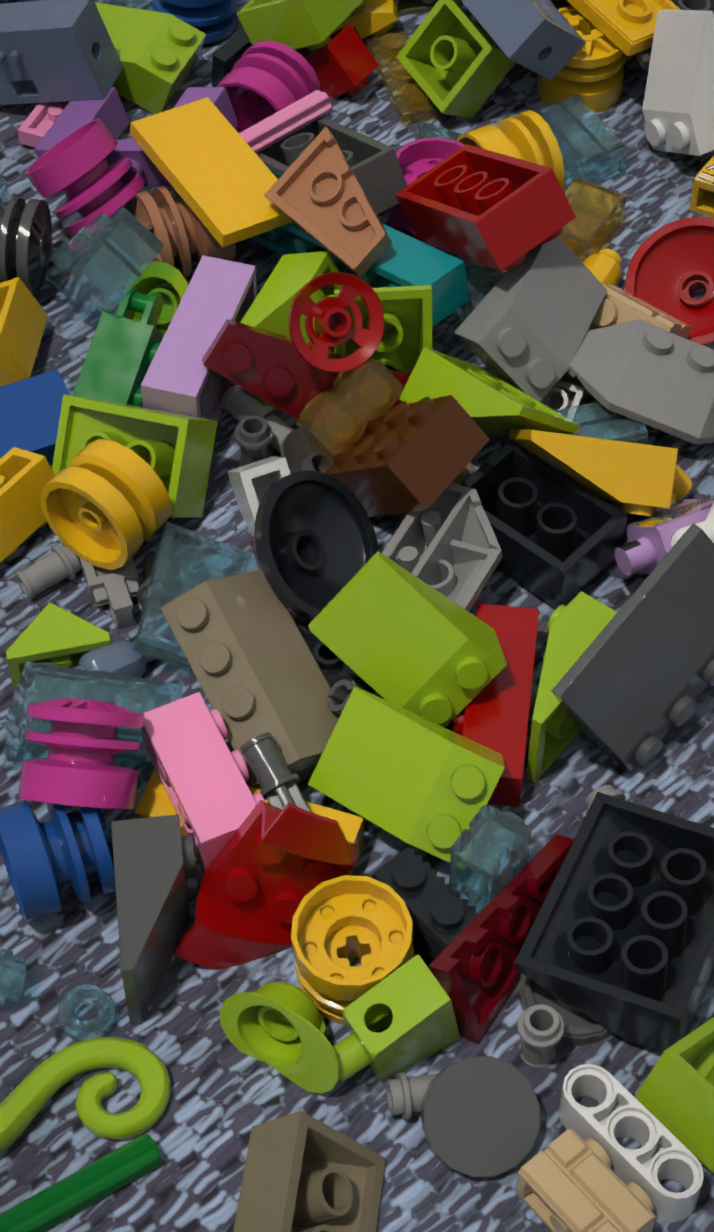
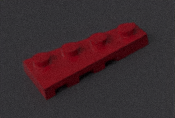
[202,319,411,445]
[429,834,574,1044]

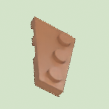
[264,126,392,278]

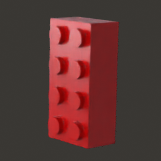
[395,144,576,272]

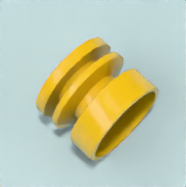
[537,6,626,115]
[456,110,565,189]
[291,875,414,1025]

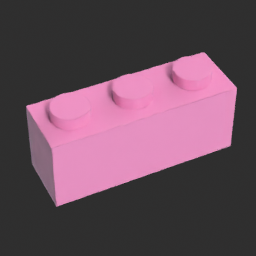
[141,692,265,872]

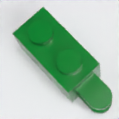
[73,286,164,407]

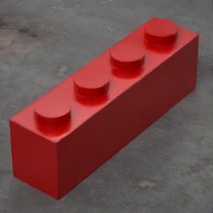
[453,603,539,807]

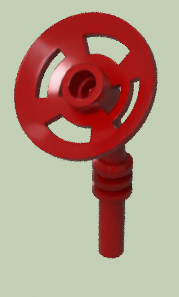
[288,272,384,372]

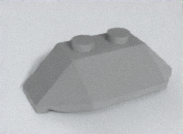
[567,319,714,444]
[382,483,503,612]

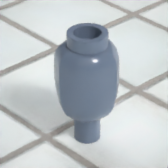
[69,637,163,698]

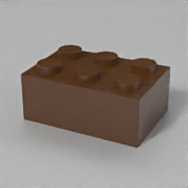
[325,395,490,517]

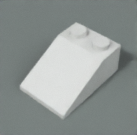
[642,9,714,156]

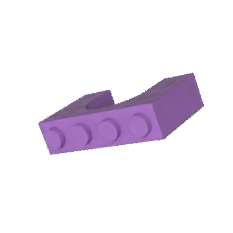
[34,87,238,187]

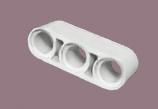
[559,1064,704,1222]

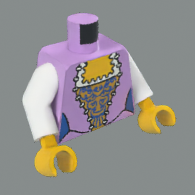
[615,465,714,576]

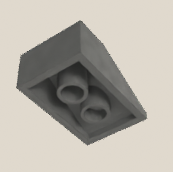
[111,814,198,1025]

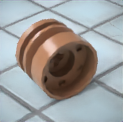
[131,186,236,278]

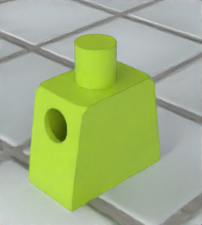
[332,954,460,1083]

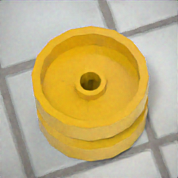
[40,439,171,570]

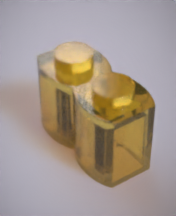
[559,178,626,262]
[297,358,403,455]

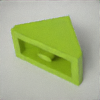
[6,602,111,688]

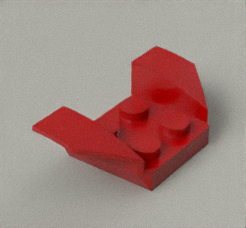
[172,800,358,970]

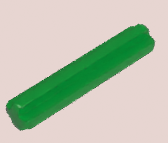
[0,1134,162,1232]

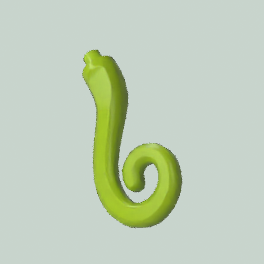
[0,1037,171,1154]

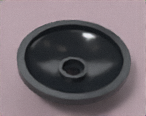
[254,470,379,621]

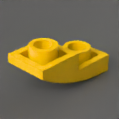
[330,0,398,39]

